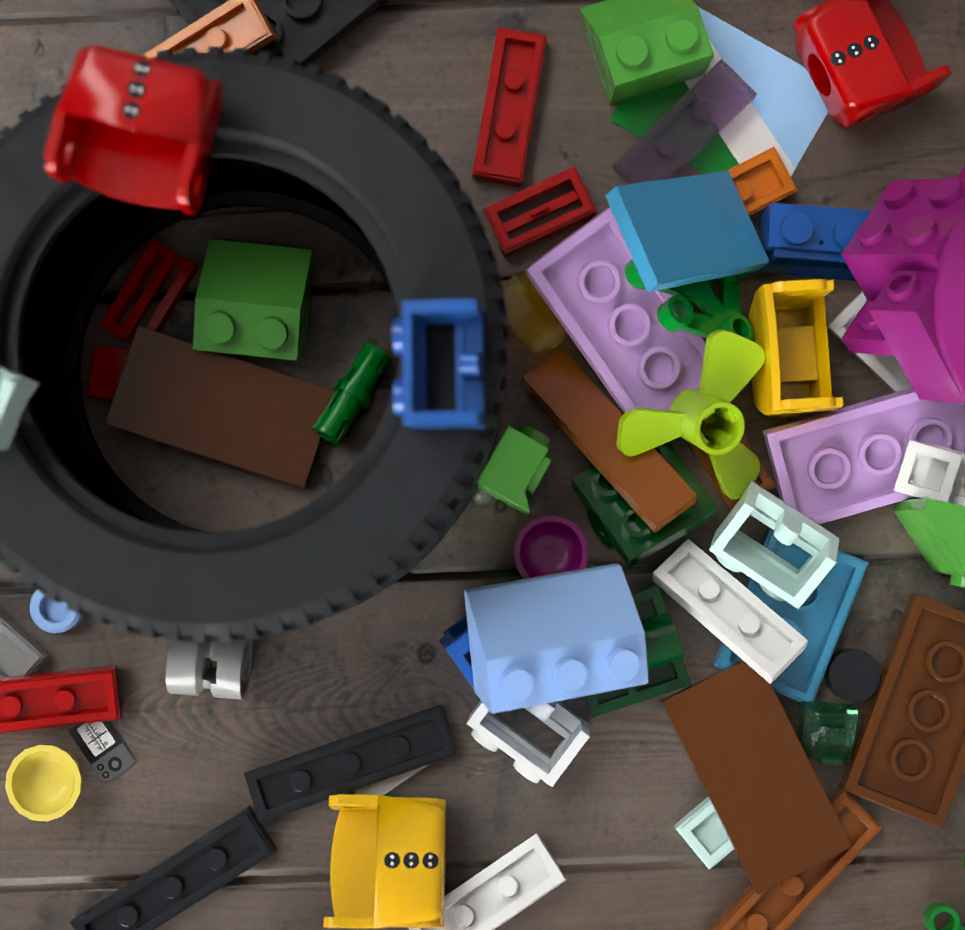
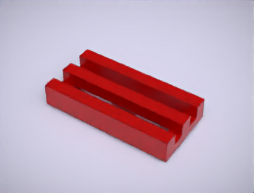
[483,166,597,257]
[99,239,199,345]

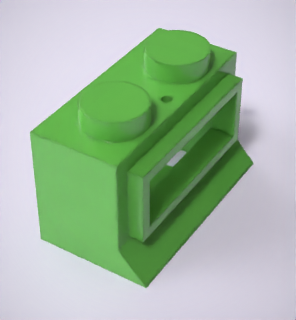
[477,424,552,515]

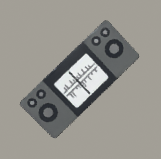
[65,721,135,784]

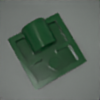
[571,442,718,568]
[585,585,691,718]

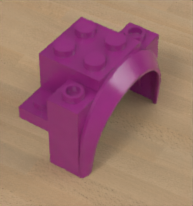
[841,166,965,404]

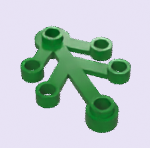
[624,259,755,342]

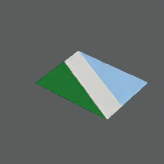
[610,7,828,177]

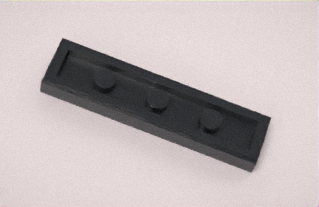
[244,704,458,823]
[70,805,277,930]

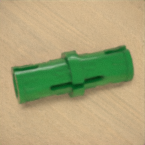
[311,343,392,446]

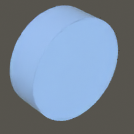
[30,590,84,633]

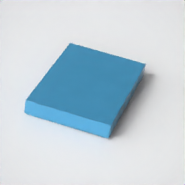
[605,171,770,292]
[713,527,869,706]

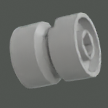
[166,639,253,700]

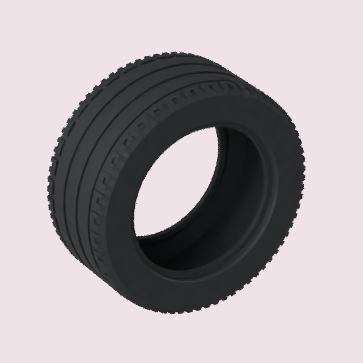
[0,47,509,643]

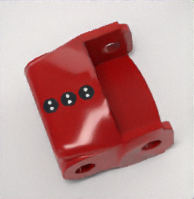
[792,0,952,129]
[44,45,223,215]

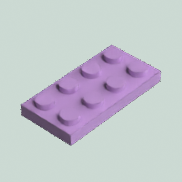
[523,207,705,413]
[763,387,965,524]

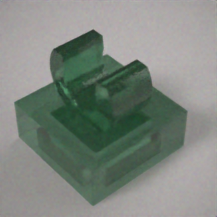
[797,701,858,765]

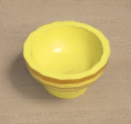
[5,745,83,821]

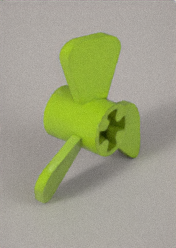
[617,330,765,500]

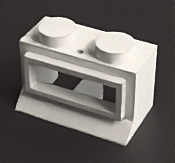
[466,700,590,787]

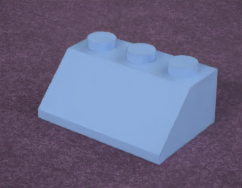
[464,563,649,714]

